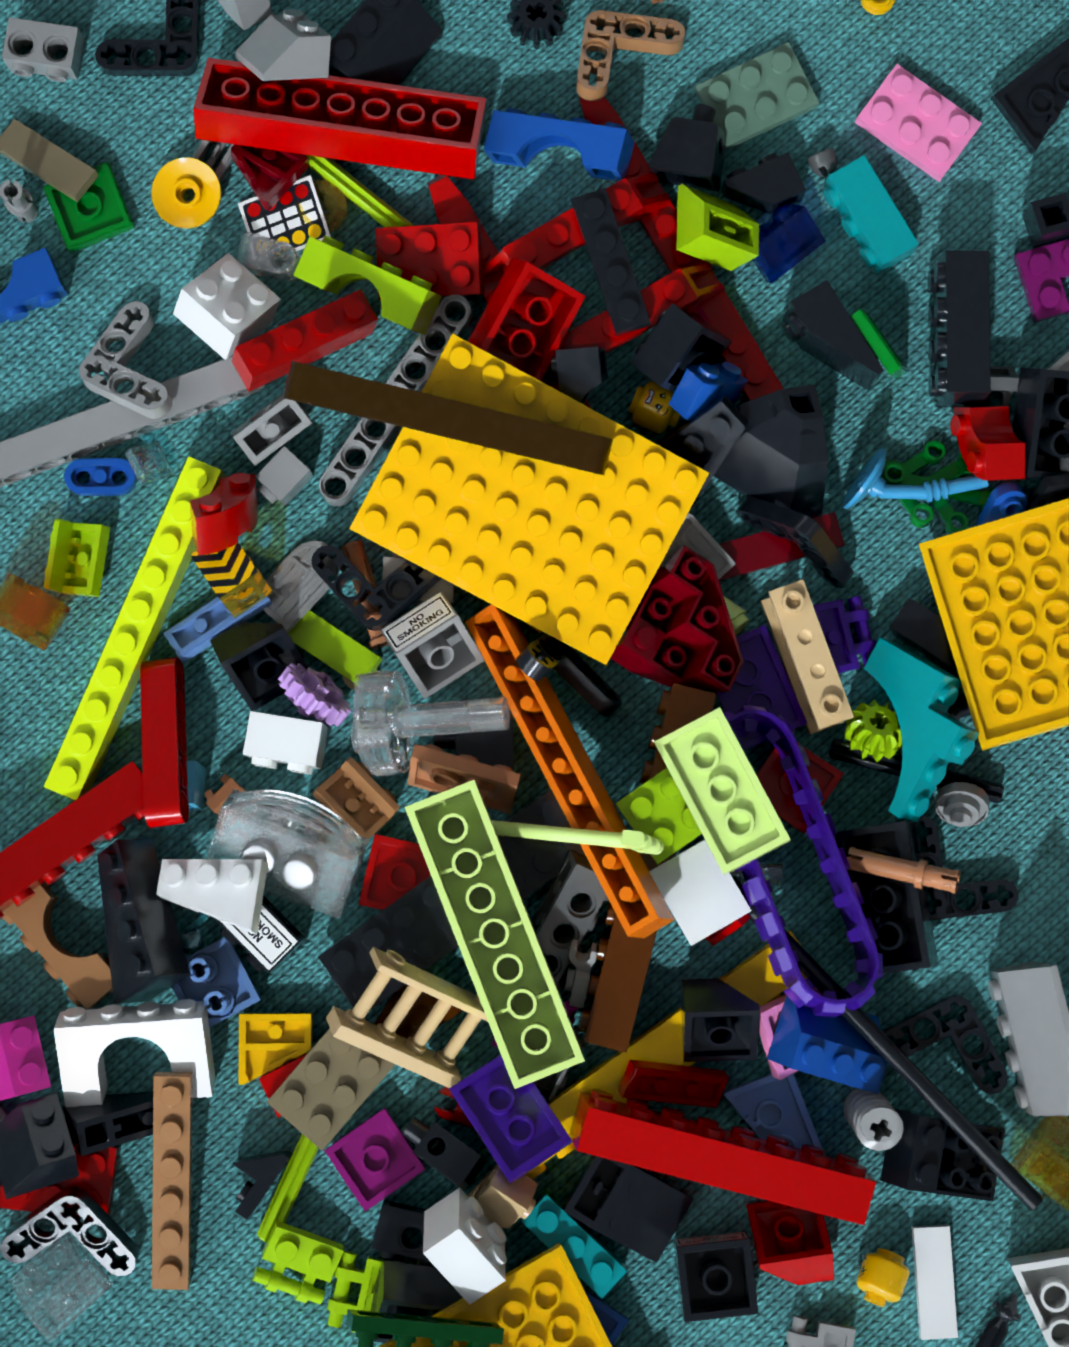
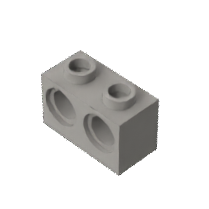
[2,17,85,82]

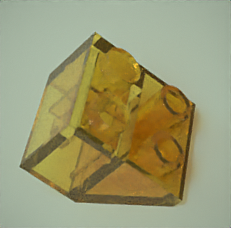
[1010,1116,1069,1212]

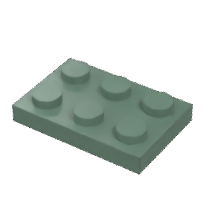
[694,42,819,151]

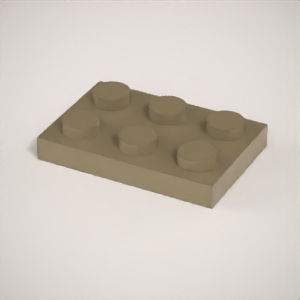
[267,1028,395,1151]

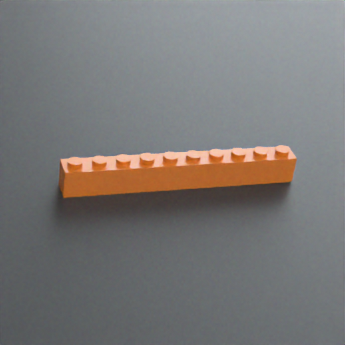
[465,604,675,938]

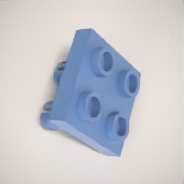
[172,937,262,1028]

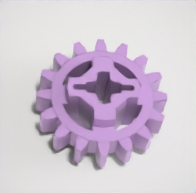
[278,663,352,727]

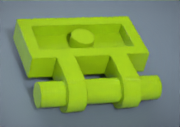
[252,1220,344,1304]
[327,1251,393,1332]

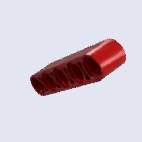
[140,657,189,828]

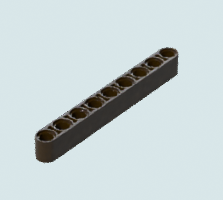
[283,361,613,476]

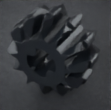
[507,0,566,50]

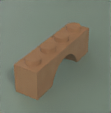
[2,882,113,1010]

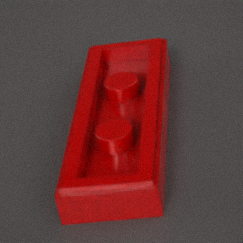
[618,1059,729,1108]

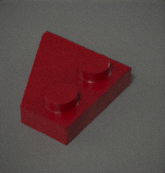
[231,144,309,211]

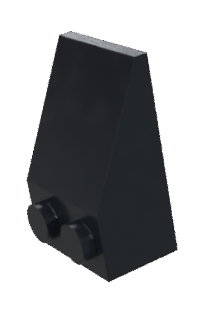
[782,280,884,390]

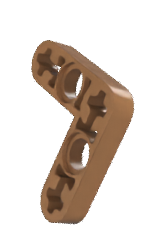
[576,10,685,101]

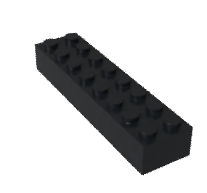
[318,789,585,1011]

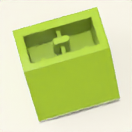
[676,184,759,271]

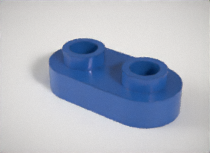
[64,458,138,496]
[975,482,1028,526]

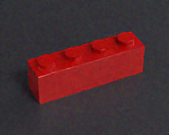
[232,289,378,392]

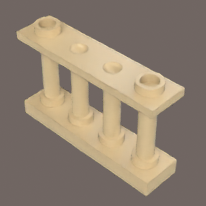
[760,579,854,735]
[326,947,488,1088]

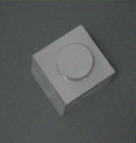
[255,446,313,506]

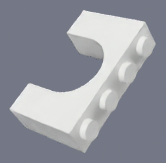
[54,999,216,1107]

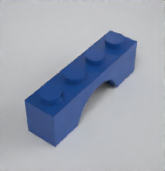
[483,108,635,182]
[0,247,69,323]

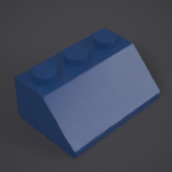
[767,995,888,1094]

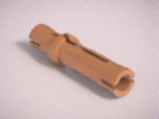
[847,847,961,894]

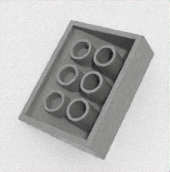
[988,961,1069,1116]

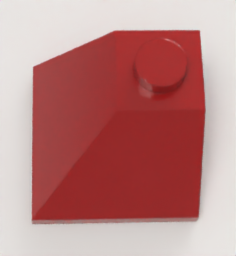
[746,1201,834,1285]

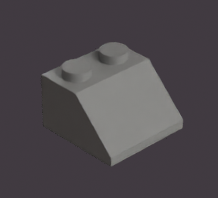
[235,9,331,81]

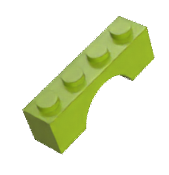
[293,235,442,335]

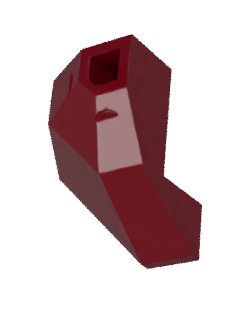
[610,545,744,693]

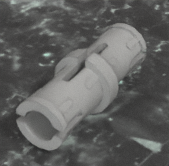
[0,180,38,223]

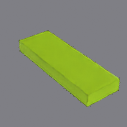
[287,610,383,689]

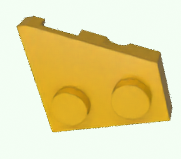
[238,1013,313,1085]

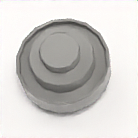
[935,782,990,827]

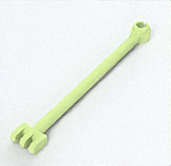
[491,820,664,855]

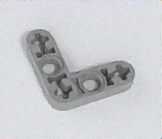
[79,301,172,419]

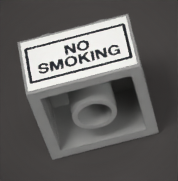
[380,591,485,699]

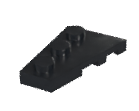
[990,38,1069,154]

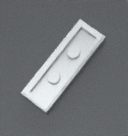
[911,1224,958,1340]

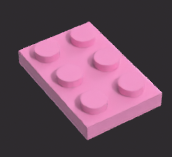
[855,64,982,183]

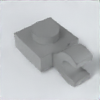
[564,939,597,1008]

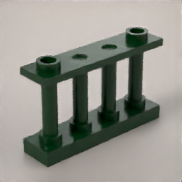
[346,1309,504,1347]

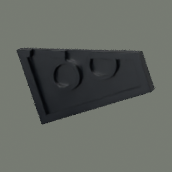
[657,395,749,509]

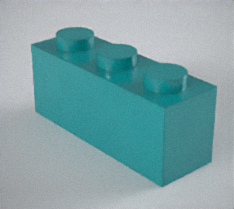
[823,155,919,274]
[521,1189,627,1299]

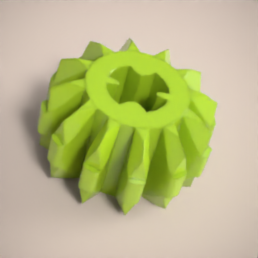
[844,699,902,762]

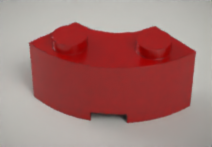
[950,406,1025,480]
[189,473,258,556]

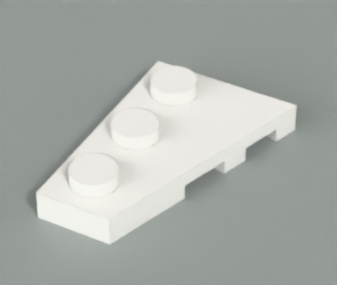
[156,859,268,935]

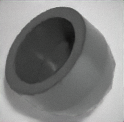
[807,148,838,177]

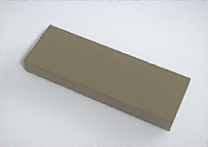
[0,119,99,203]

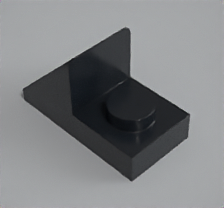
[233,1150,292,1220]

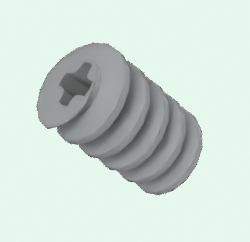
[843,1088,904,1151]

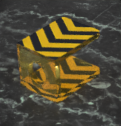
[191,542,273,619]

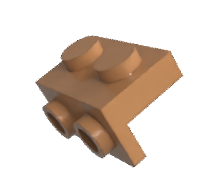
[312,757,400,846]

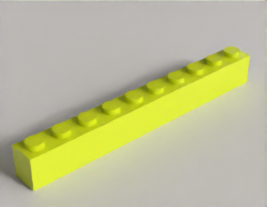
[44,456,226,800]

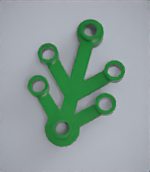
[881,441,1010,534]

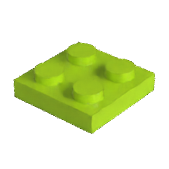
[615,768,702,865]

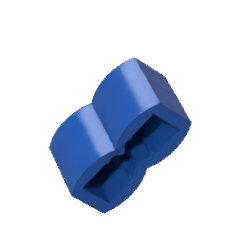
[669,362,748,420]

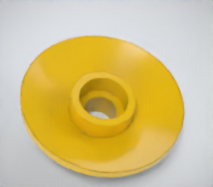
[151,157,221,229]

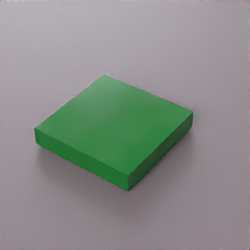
[43,162,135,253]
[850,309,907,379]

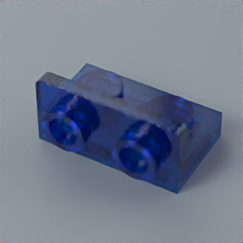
[752,204,826,284]

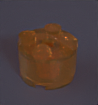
[0,572,71,651]

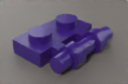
[813,596,877,674]

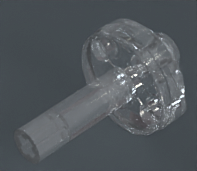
[351,670,510,776]

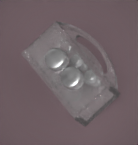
[206,789,370,919]

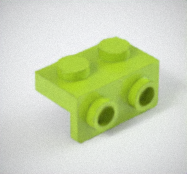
[44,519,111,597]

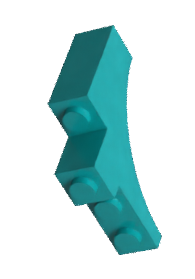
[864,638,979,822]

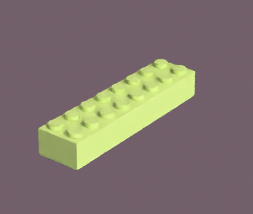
[405,780,585,1089]

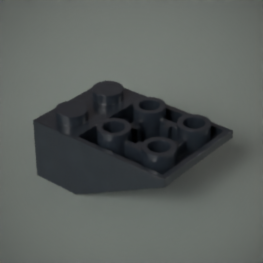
[880,1108,1005,1201]
[563,1155,694,1263]

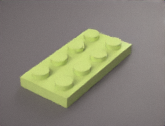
[654,707,791,875]

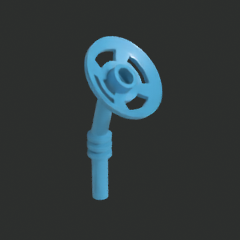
[842,447,988,509]

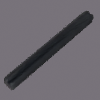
[829,739,1004,803]

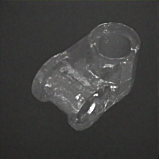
[236,232,302,282]

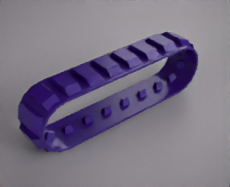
[724,705,883,1017]

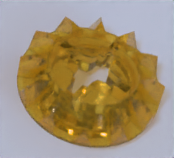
[297,180,347,233]

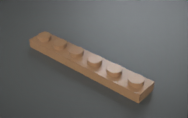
[152,1072,193,1290]

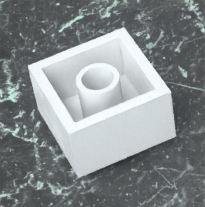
[173,253,281,360]
[243,711,329,775]
[423,1187,507,1305]

